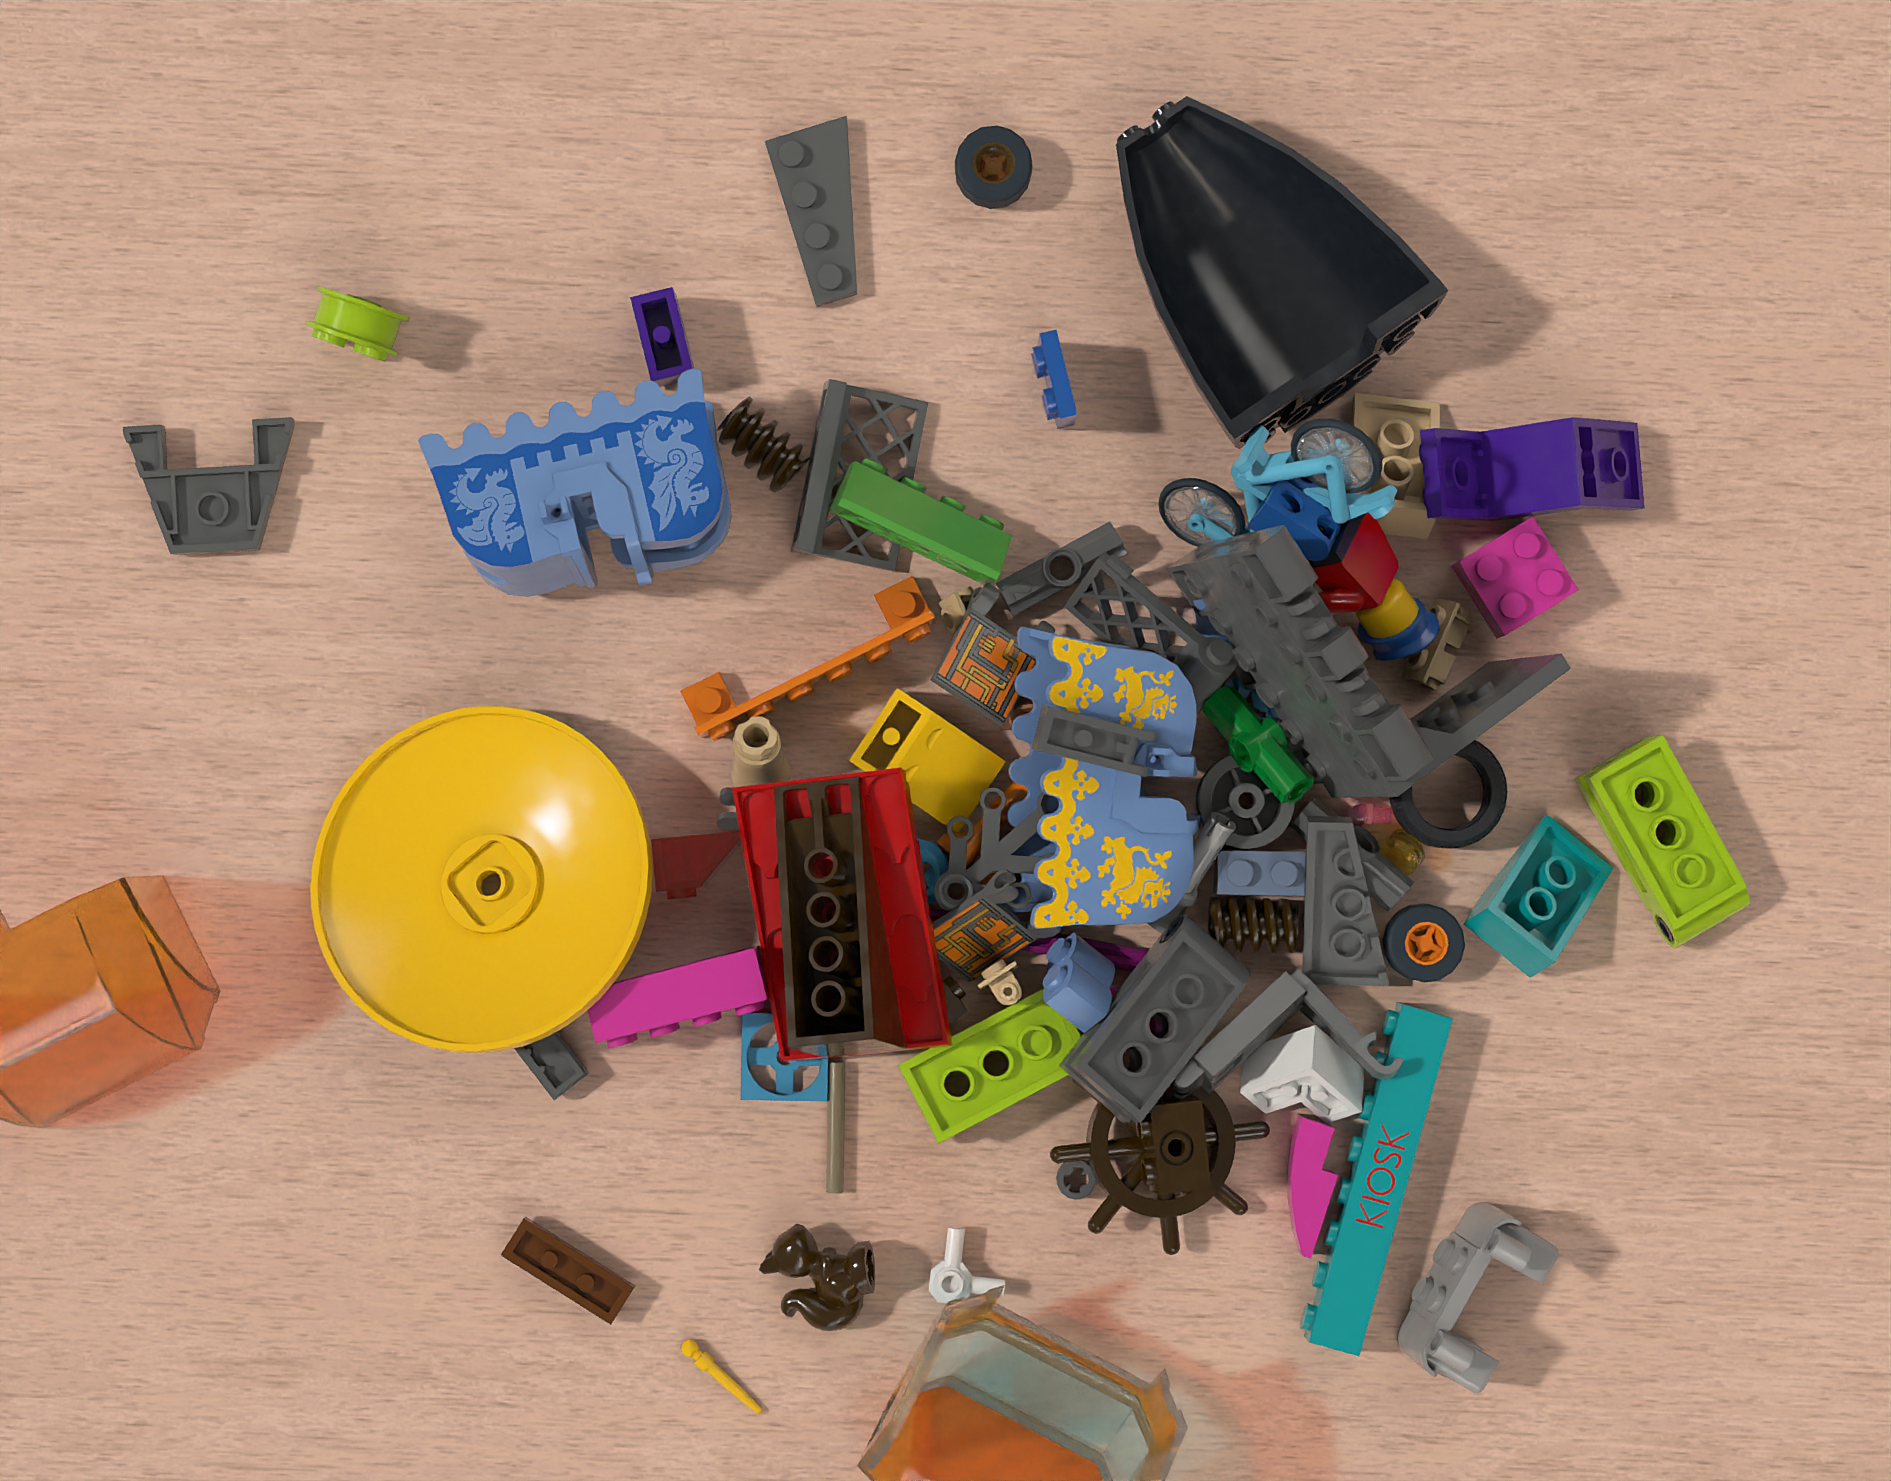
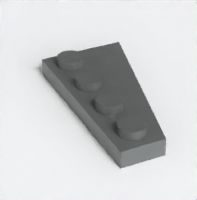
[765,116,857,307]
[1302,816,1389,986]

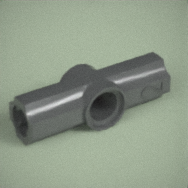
[996,521,1128,617]
[1289,796,1414,911]

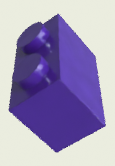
[630,287,694,387]

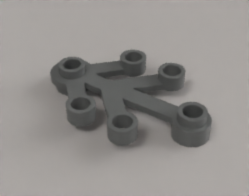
[934,787,1055,912]

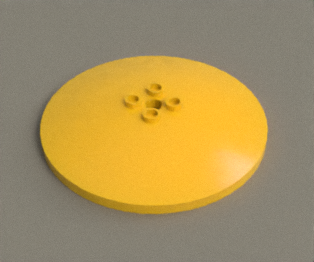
[310,706,653,1054]

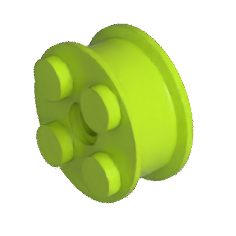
[305,286,410,362]

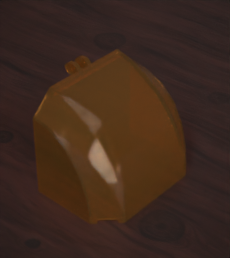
[0,875,221,1128]

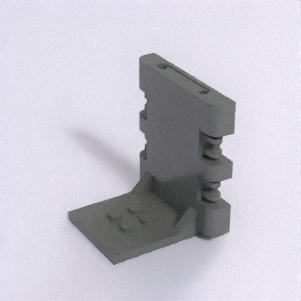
[1167,525,1571,798]

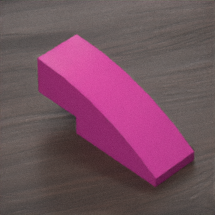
[1287,1114,1338,1259]

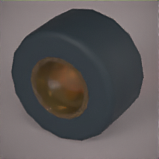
[955,125,1033,209]

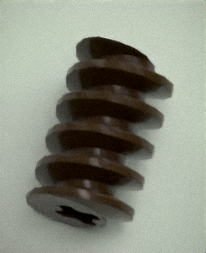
[717,396,810,493]
[1208,897,1299,953]

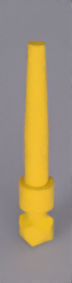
[680,1339,763,1415]

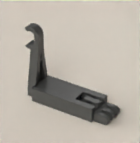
[1172,969,1403,1099]

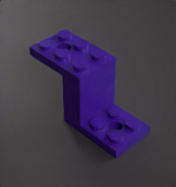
[1419,417,1645,521]

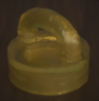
[1380,829,1425,876]

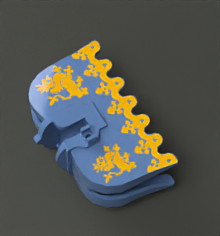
[1001,627,1201,929]

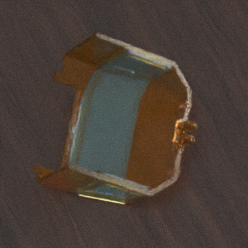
[857,1285,1188,1481]

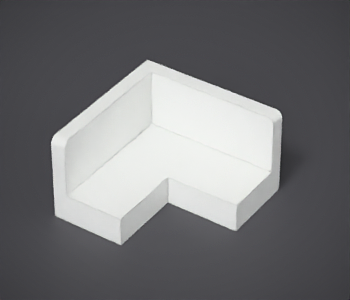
[1240,1025,1364,1123]

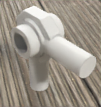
[929,1227,1005,1305]

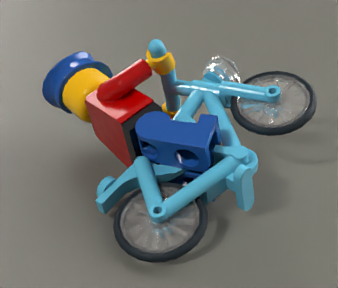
[1158,418,1440,661]

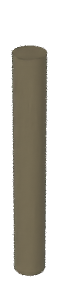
[826,1062,846,1193]

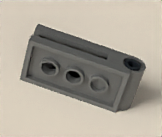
[1059,913,1250,1123]

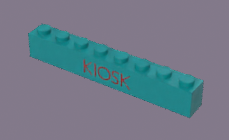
[1300,1002,1453,1356]

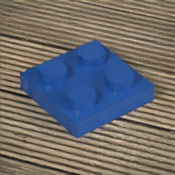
[1031,329,1077,429]

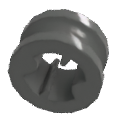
[1056,1161,1096,1200]

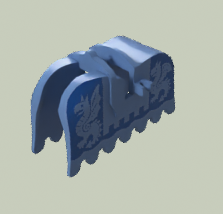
[418,368,732,597]

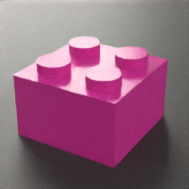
[1451,516,1579,639]

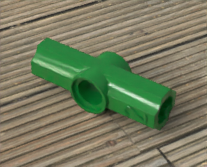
[1203,685,1314,805]

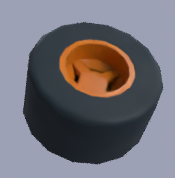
[1382,903,1465,982]

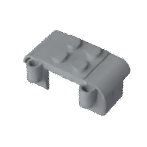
[1398,1202,1559,1393]

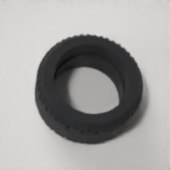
[1389,740,1507,849]

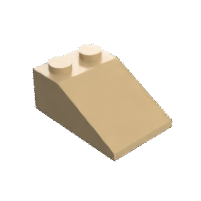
[1349,393,1440,539]

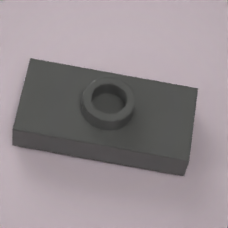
[514,1031,590,1100]

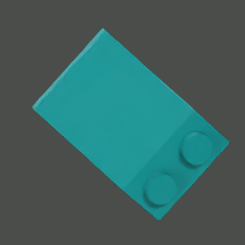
[1463,814,1614,978]

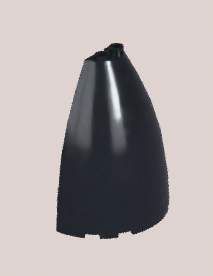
[1116,96,1448,449]

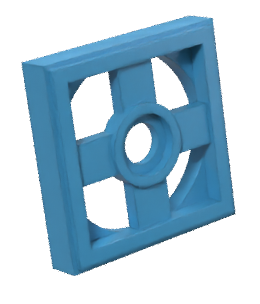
[740,1012,829,1101]

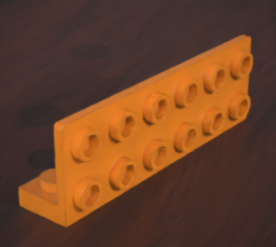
[680,576,936,741]

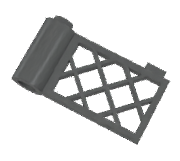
[1064,552,1238,716]

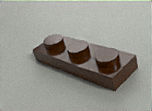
[501,1217,636,1325]

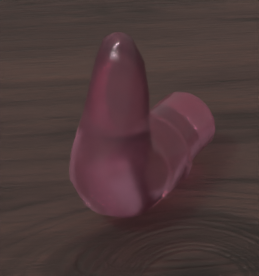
[1344,804,1393,827]

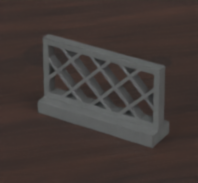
[791,379,928,572]

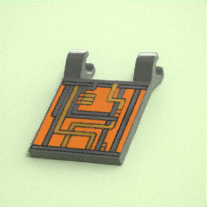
[930,582,1055,727]
[933,869,1061,982]

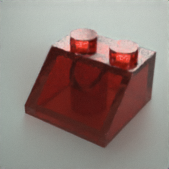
[651,831,742,900]

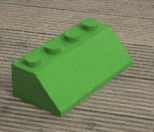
[828,459,1012,585]

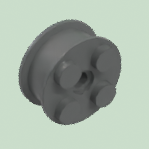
[1196,755,1295,849]

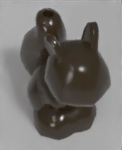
[759,1223,875,1331]

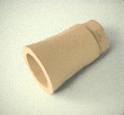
[731,717,791,787]

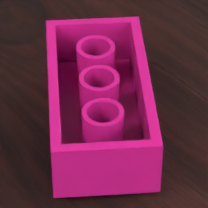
[587,945,770,1048]

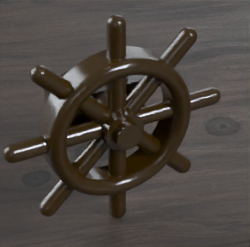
[1050,1029,1270,1255]

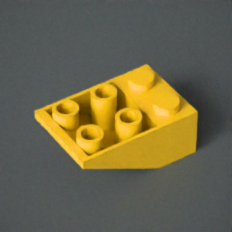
[849,688,1006,833]

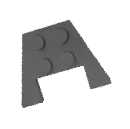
[123,417,295,555]

